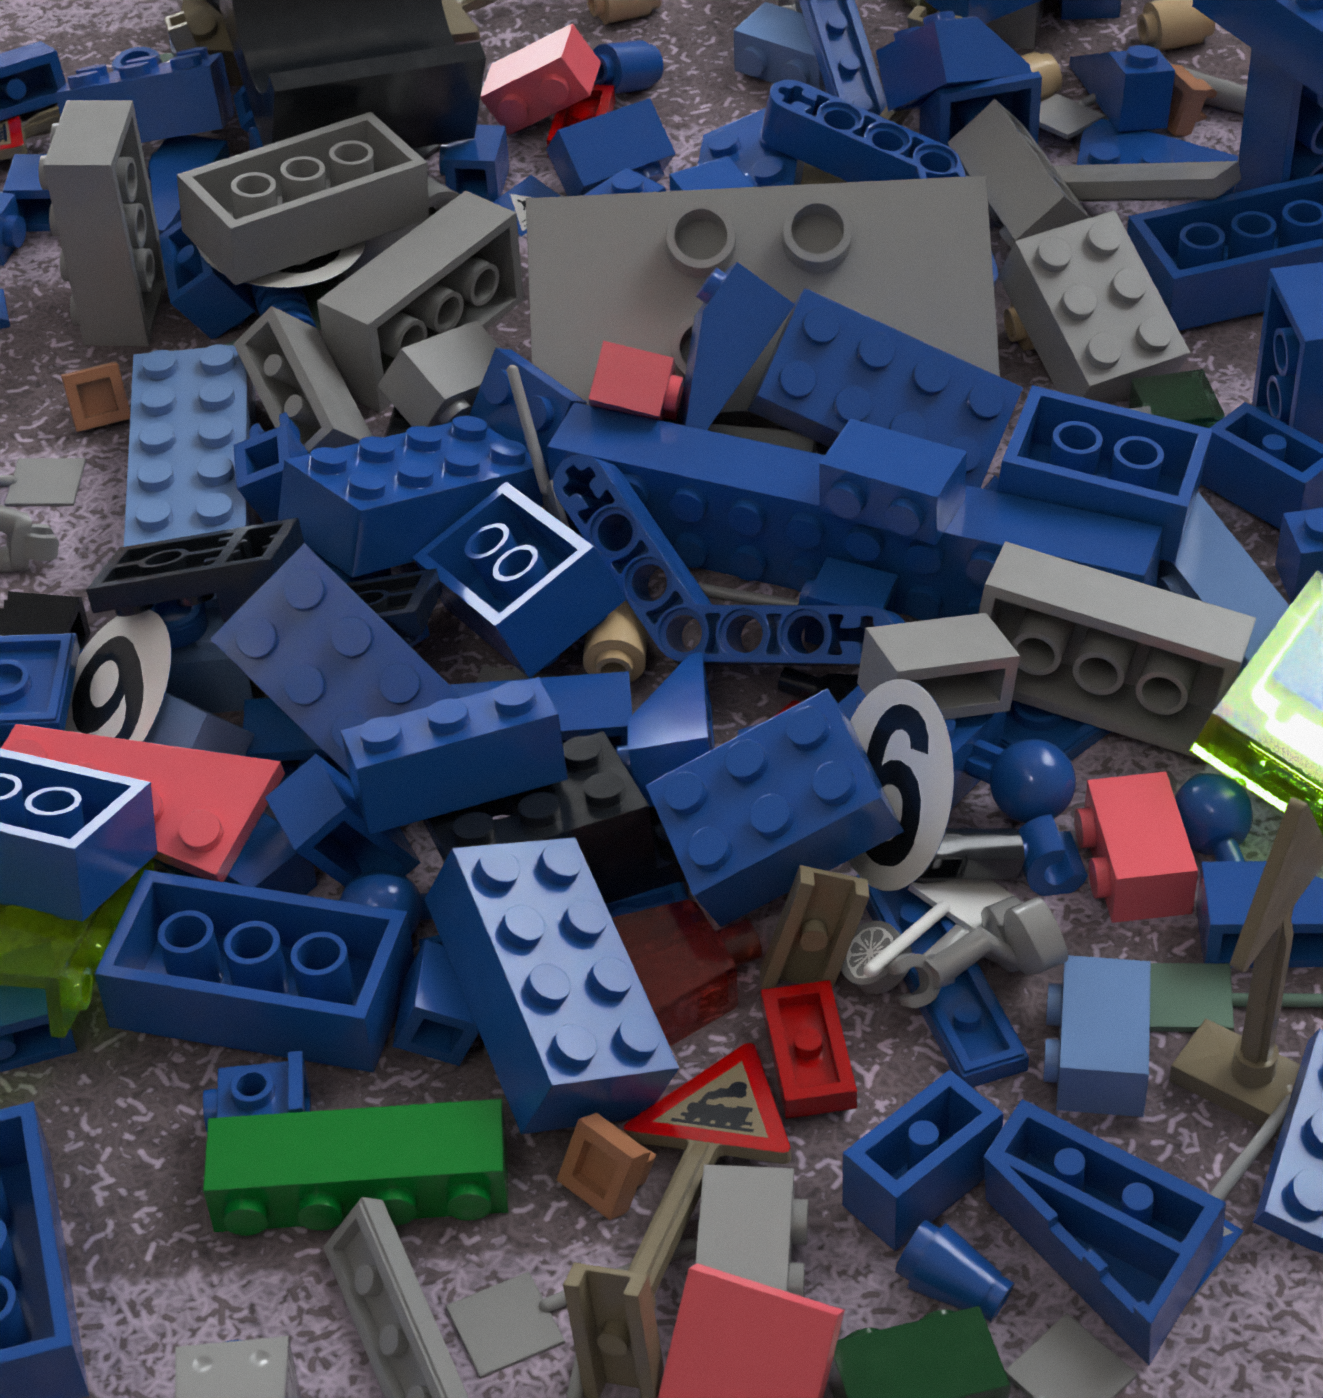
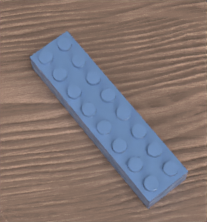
[124,344,256,713]

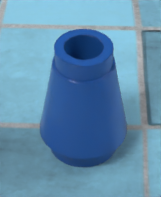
[895,1220,1015,1323]

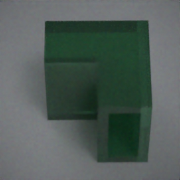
[1129,369,1225,428]

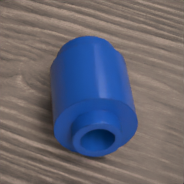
[593,40,664,94]

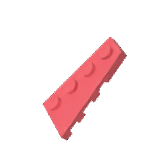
[1,724,285,882]

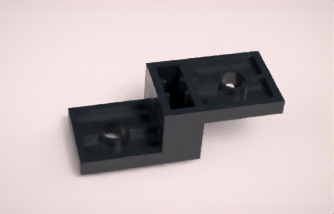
[86,518,442,665]
[423,731,687,904]

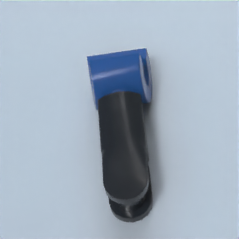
[915,814,1088,896]

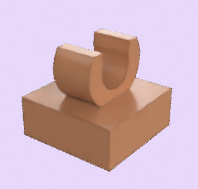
[1166,65,1217,136]
[61,361,130,432]
[556,1113,656,1220]

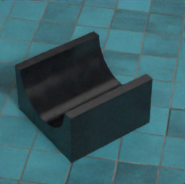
[220,0,486,148]

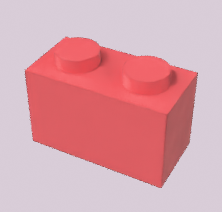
[480,23,601,134]
[588,341,684,421]
[1074,771,1198,923]

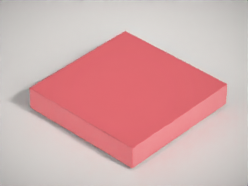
[658,1263,845,1398]

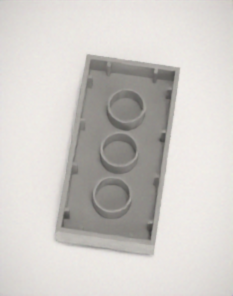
[526,176,1000,428]

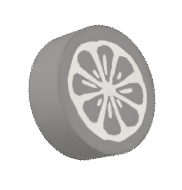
[841,921,912,994]

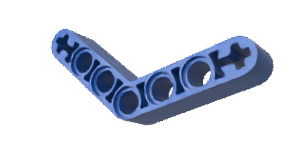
[761,79,998,288]
[553,454,905,667]

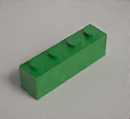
[203,1099,509,1236]

